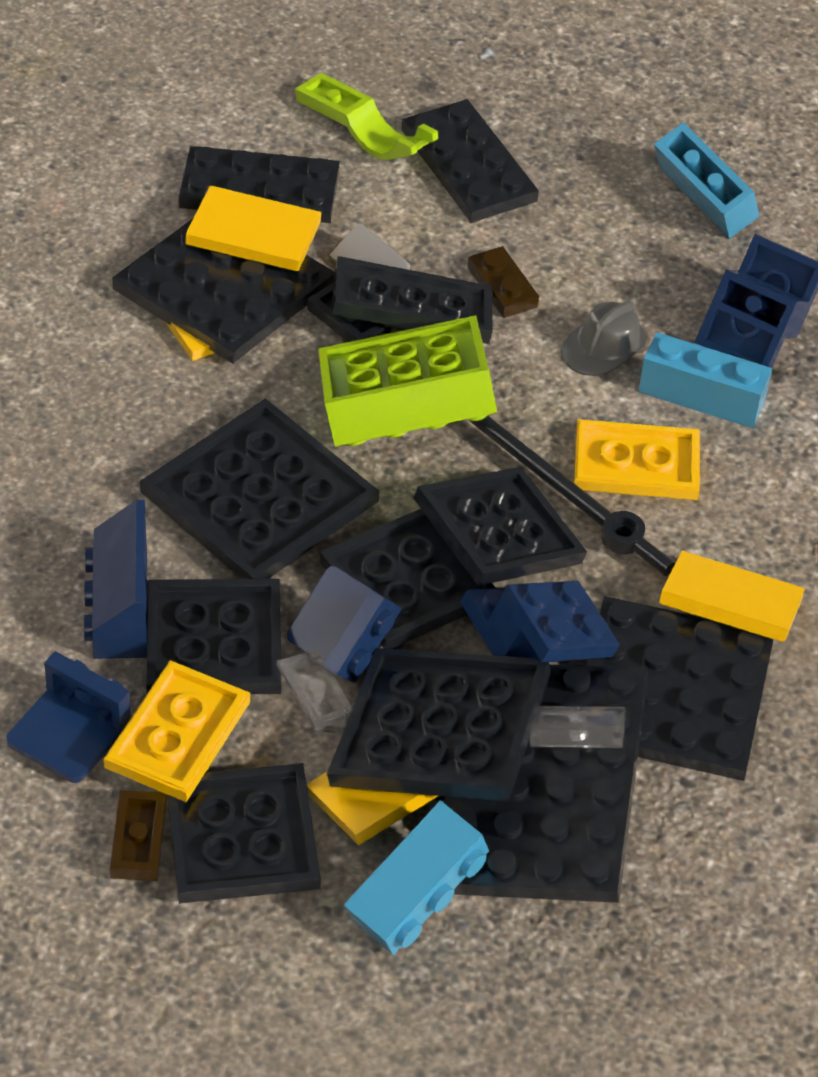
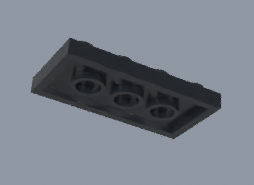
[401,99,539,223]
[179,146,340,223]
[332,256,493,344]

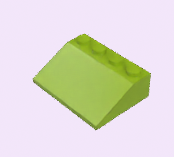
[318,315,498,447]

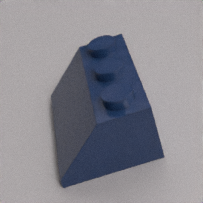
[84,500,147,659]

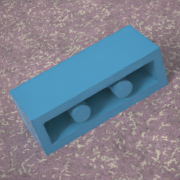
[654,122,759,239]
[639,332,772,429]
[344,800,489,956]

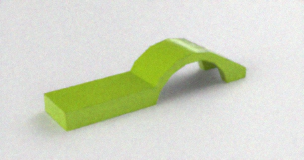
[295,72,438,161]

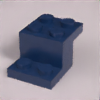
[694,234,818,368]
[460,581,620,662]

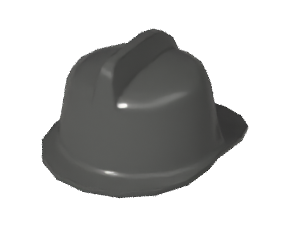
[561,300,647,376]

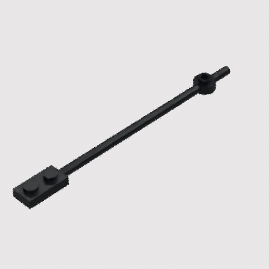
[307,282,675,576]

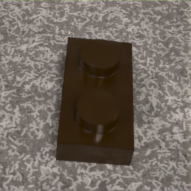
[467,246,539,318]
[110,790,167,881]

